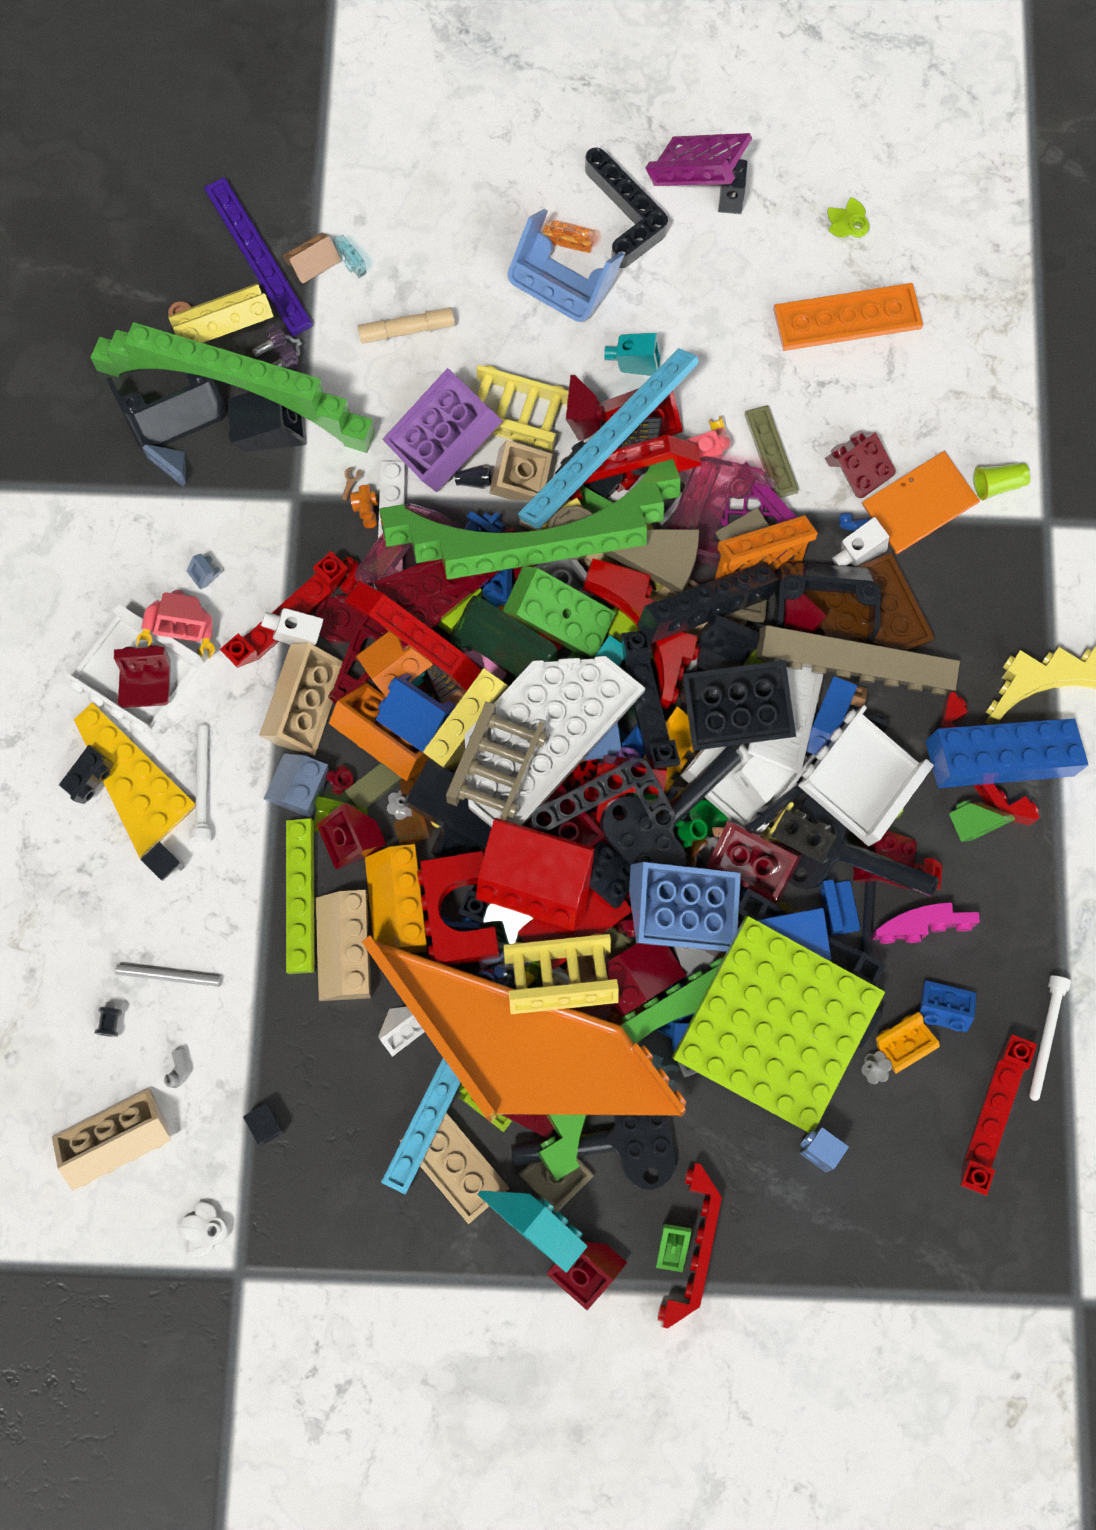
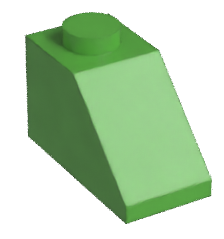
[949,800,1015,842]

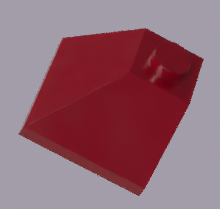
[566,375,605,441]
[781,594,826,634]
[316,803,386,870]
[546,1241,627,1311]

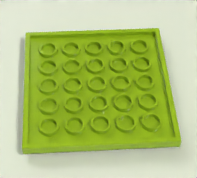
[672,916,885,1133]

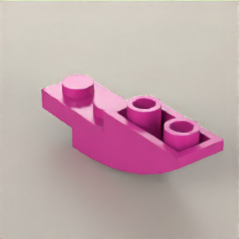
[872,903,980,944]

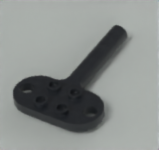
[600,746,741,867]
[785,796,939,897]
[511,1115,675,1190]

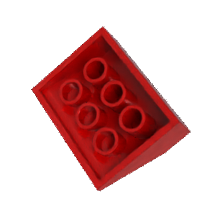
[476,818,595,931]

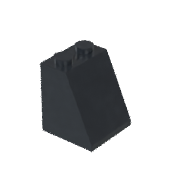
[227,392,307,452]

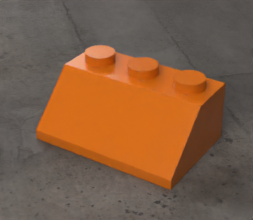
[356,631,433,697]

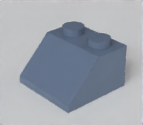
[264,753,330,818]

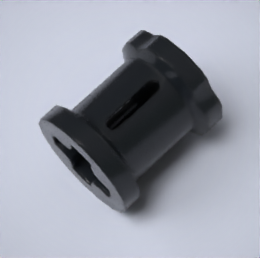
[94,1007,122,1037]

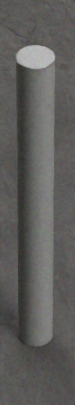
[115,964,221,987]

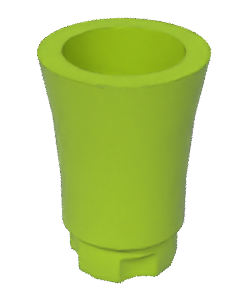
[973,463,1031,501]

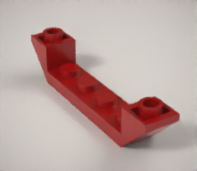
[567,435,702,501]
[220,551,348,668]
[344,581,481,692]
[939,691,1040,826]
[960,1034,1037,1196]
[657,1163,722,1329]

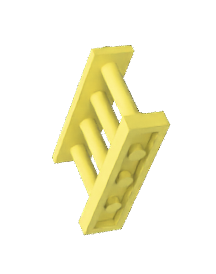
[168,283,274,343]
[476,365,569,452]
[503,934,618,1014]

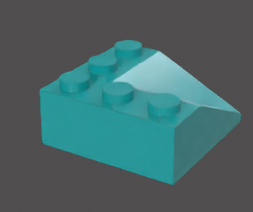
[477,1190,587,1272]

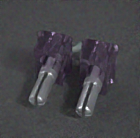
[252,323,302,370]

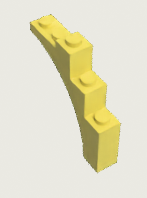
[985,645,1096,725]

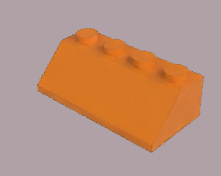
[329,683,431,781]

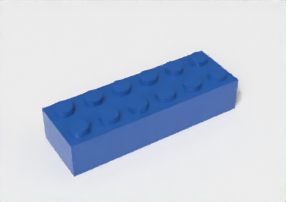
[925,718,1089,788]

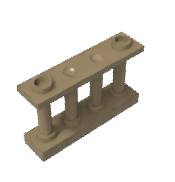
[446,701,548,821]

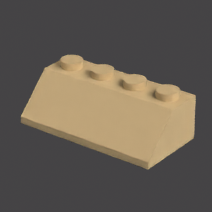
[259,642,343,755]
[316,890,371,1001]
[52,1088,171,1191]

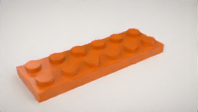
[773,283,923,351]

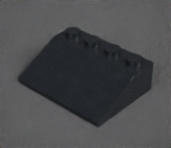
[682,660,796,751]

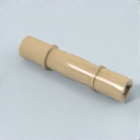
[358,307,455,344]

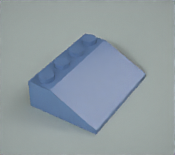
[629,862,741,952]

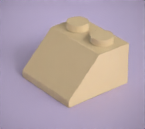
[489,440,553,501]

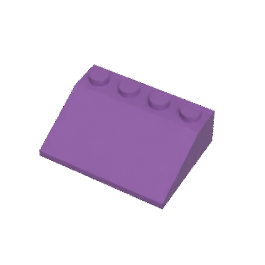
[382,368,503,493]

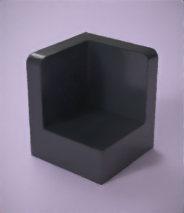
[140,842,184,881]
[243,1104,285,1147]

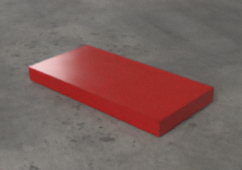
[517,887,632,971]

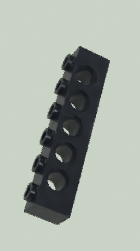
[637,562,779,643]

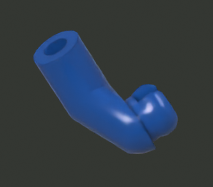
[839,513,872,532]

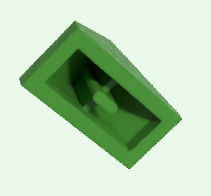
[656,1224,691,1272]

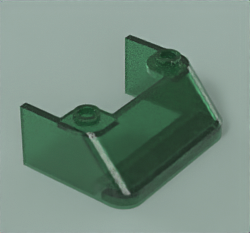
[450,595,557,680]

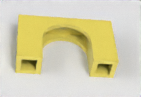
[423,668,509,771]

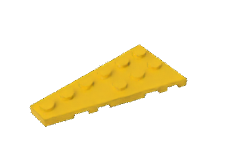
[73,703,196,859]

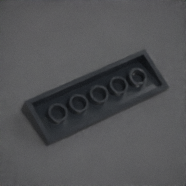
[402,759,492,852]

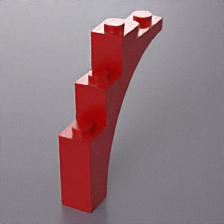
[582,558,699,710]

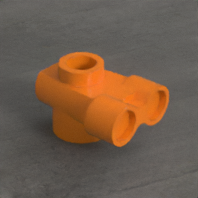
[350,485,378,528]

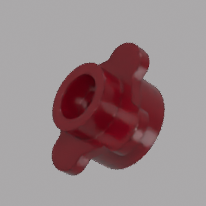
[326,765,354,795]

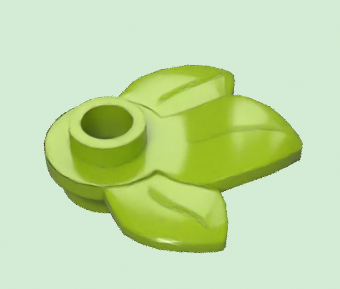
[827,197,869,238]

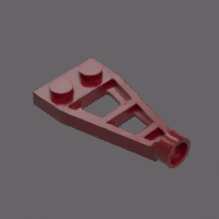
[328,616,388,704]

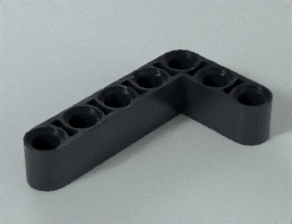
[585,147,668,268]
[532,757,675,831]

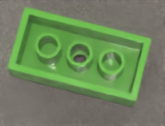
[502,566,616,658]

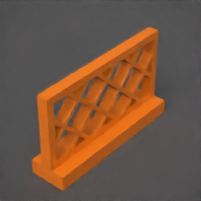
[714,515,817,580]

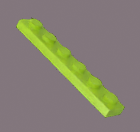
[286,818,314,974]

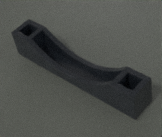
[738,888,886,986]

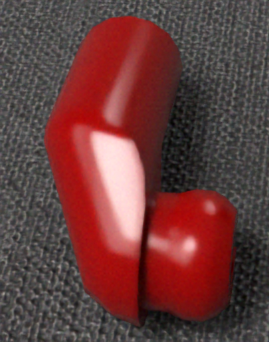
[339,557,361,595]

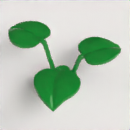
[626,792,728,865]

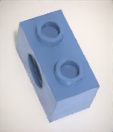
[800,1128,849,1172]

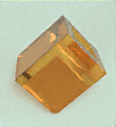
[394,811,430,846]

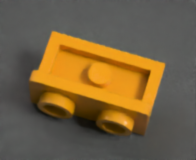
[876,1012,940,1074]

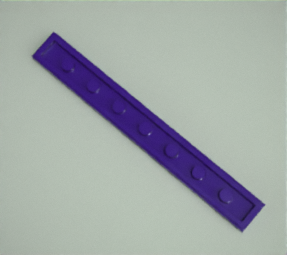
[204,177,313,337]

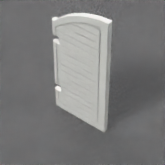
[748,664,824,774]

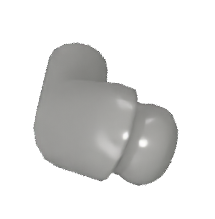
[164,1049,190,1088]

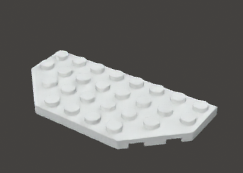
[464,656,645,827]

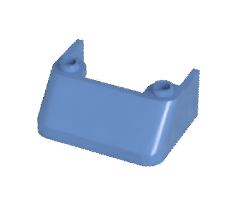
[508,209,625,322]

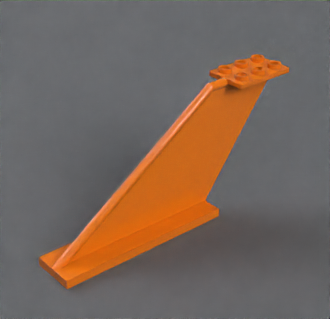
[361,936,686,1123]

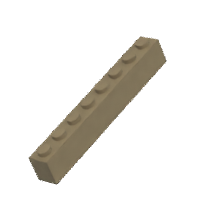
[756,626,960,696]

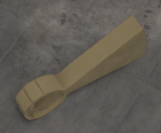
[548,506,699,594]

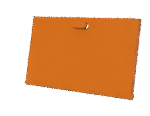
[861,451,980,554]

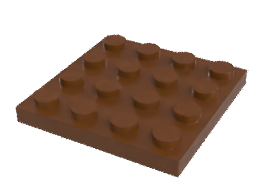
[803,552,935,651]

